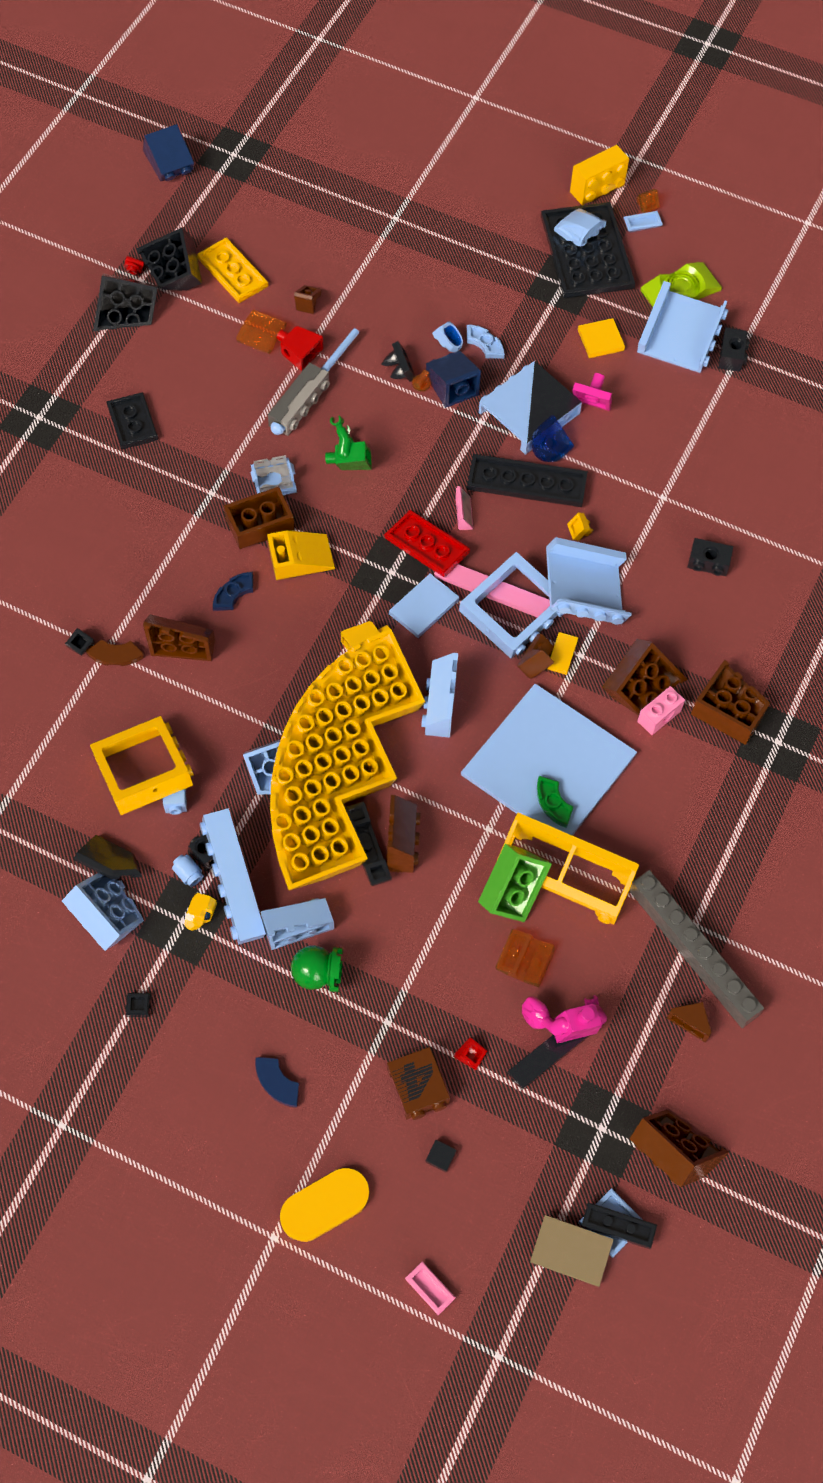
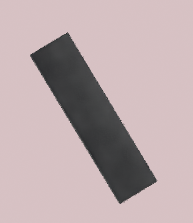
[507,1035,589,1090]

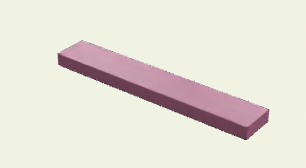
[434,564,550,618]

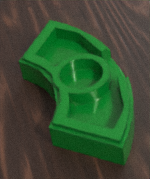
[537,776,573,828]

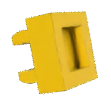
[567,512,593,541]

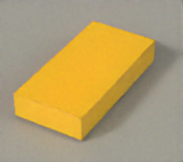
[547,632,578,675]

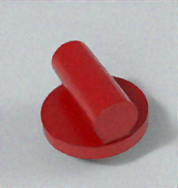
[124,256,144,275]

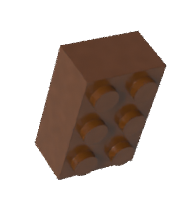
[223,486,295,549]

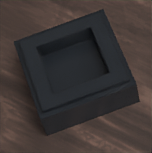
[126,993,151,1017]
[425,1140,457,1172]

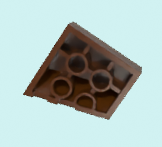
[387,795,421,873]
[630,1109,729,1187]

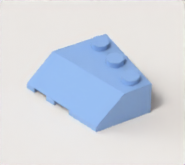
[243,739,281,795]
[62,873,144,951]

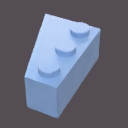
[261,898,334,950]

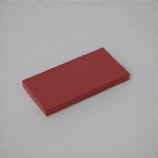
[384,510,470,577]

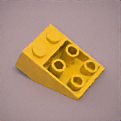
[267,531,335,580]

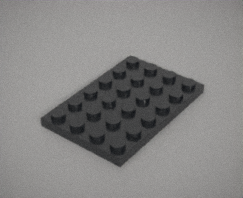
[541,202,635,298]

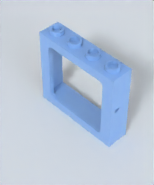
[459,552,563,658]

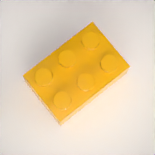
[570,145,629,205]

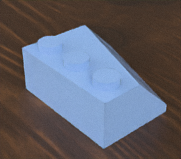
[421,653,458,738]

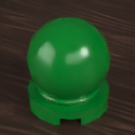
[290,945,343,992]

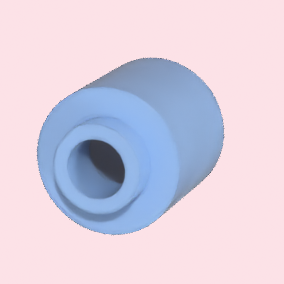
[172,855,204,887]

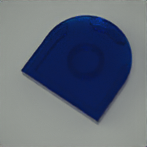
[531,415,574,462]

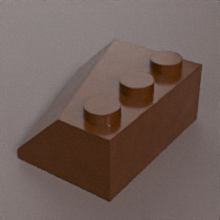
[143,614,215,661]
[602,639,687,715]
[691,659,770,745]

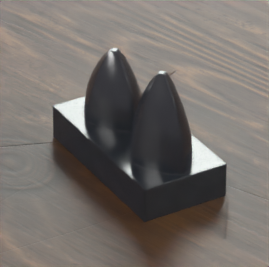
[381,341,416,382]

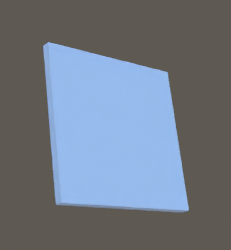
[461,684,637,836]

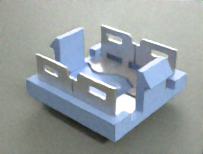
[250,455,297,495]

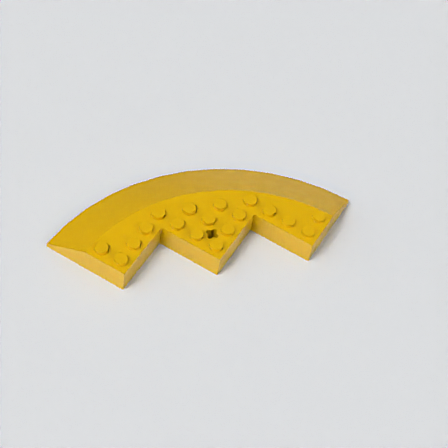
[270,629,425,890]

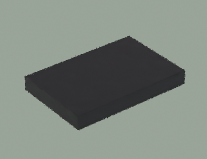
[106,392,158,450]

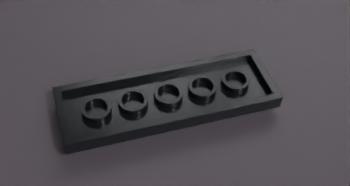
[467,454,588,507]

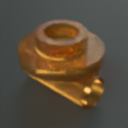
[412,370,431,391]

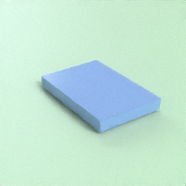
[389,573,459,638]

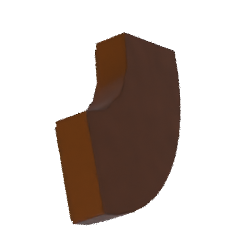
[86,640,144,666]

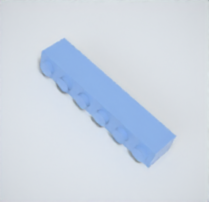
[200,808,266,945]

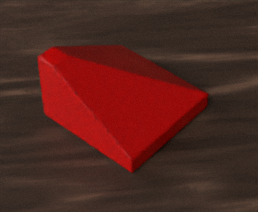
[453,1038,487,1070]

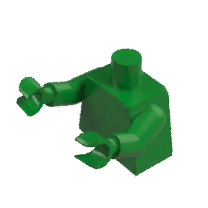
[325,415,372,470]

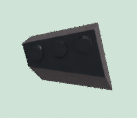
[136,227,202,291]
[93,274,158,331]

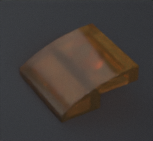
[236,310,287,354]
[495,929,556,987]

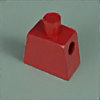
[277,326,323,371]

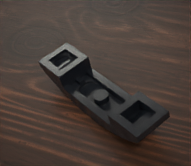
[345,802,392,887]

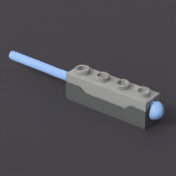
[268,328,359,436]

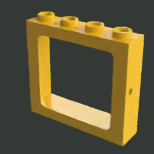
[90,716,194,815]

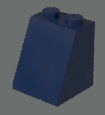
[143,124,194,181]
[426,351,481,408]

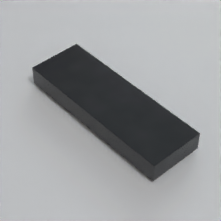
[581,1202,657,1249]

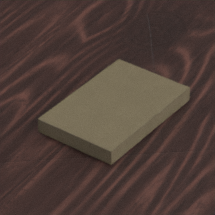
[530,1215,614,1287]

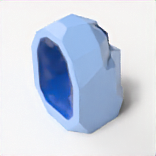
[432,321,463,353]

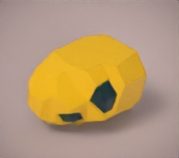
[184,893,217,931]

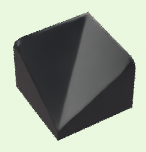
[65,628,95,656]

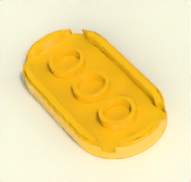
[280,1168,369,1242]

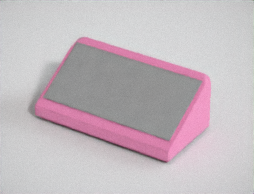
[455,486,473,530]

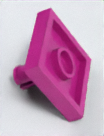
[573,373,612,411]

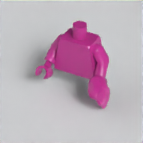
[522,995,607,1043]

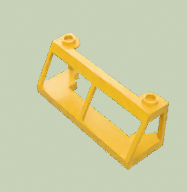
[497,813,639,925]

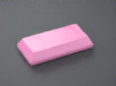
[405,1261,456,1315]

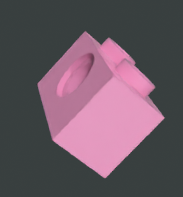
[637,686,685,735]

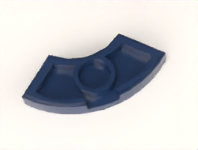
[213,572,253,611]
[255,1057,299,1108]

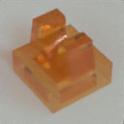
[636,189,660,213]

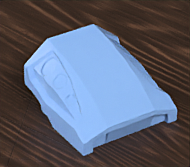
[554,209,606,246]

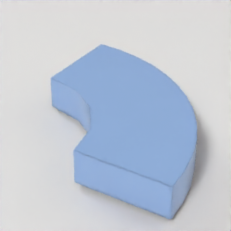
[467,325,505,359]

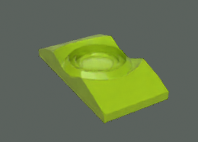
[641,262,722,307]

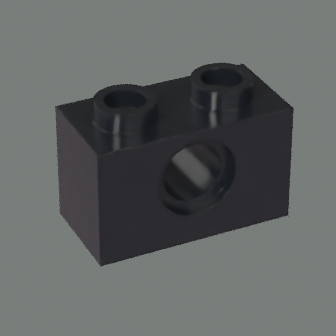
[718,327,750,372]
[687,538,734,576]

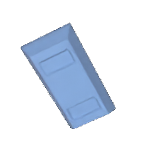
[623,211,663,232]

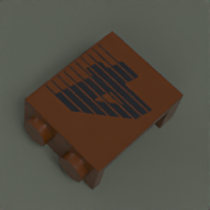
[387,1047,450,1120]

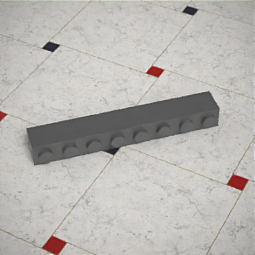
[629,870,764,1028]

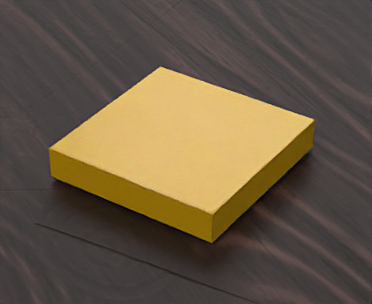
[578,318,625,358]

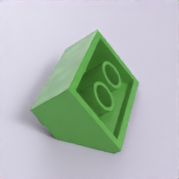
[478,843,552,922]

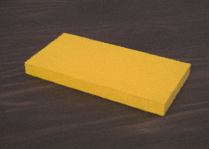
[197,237,269,303]

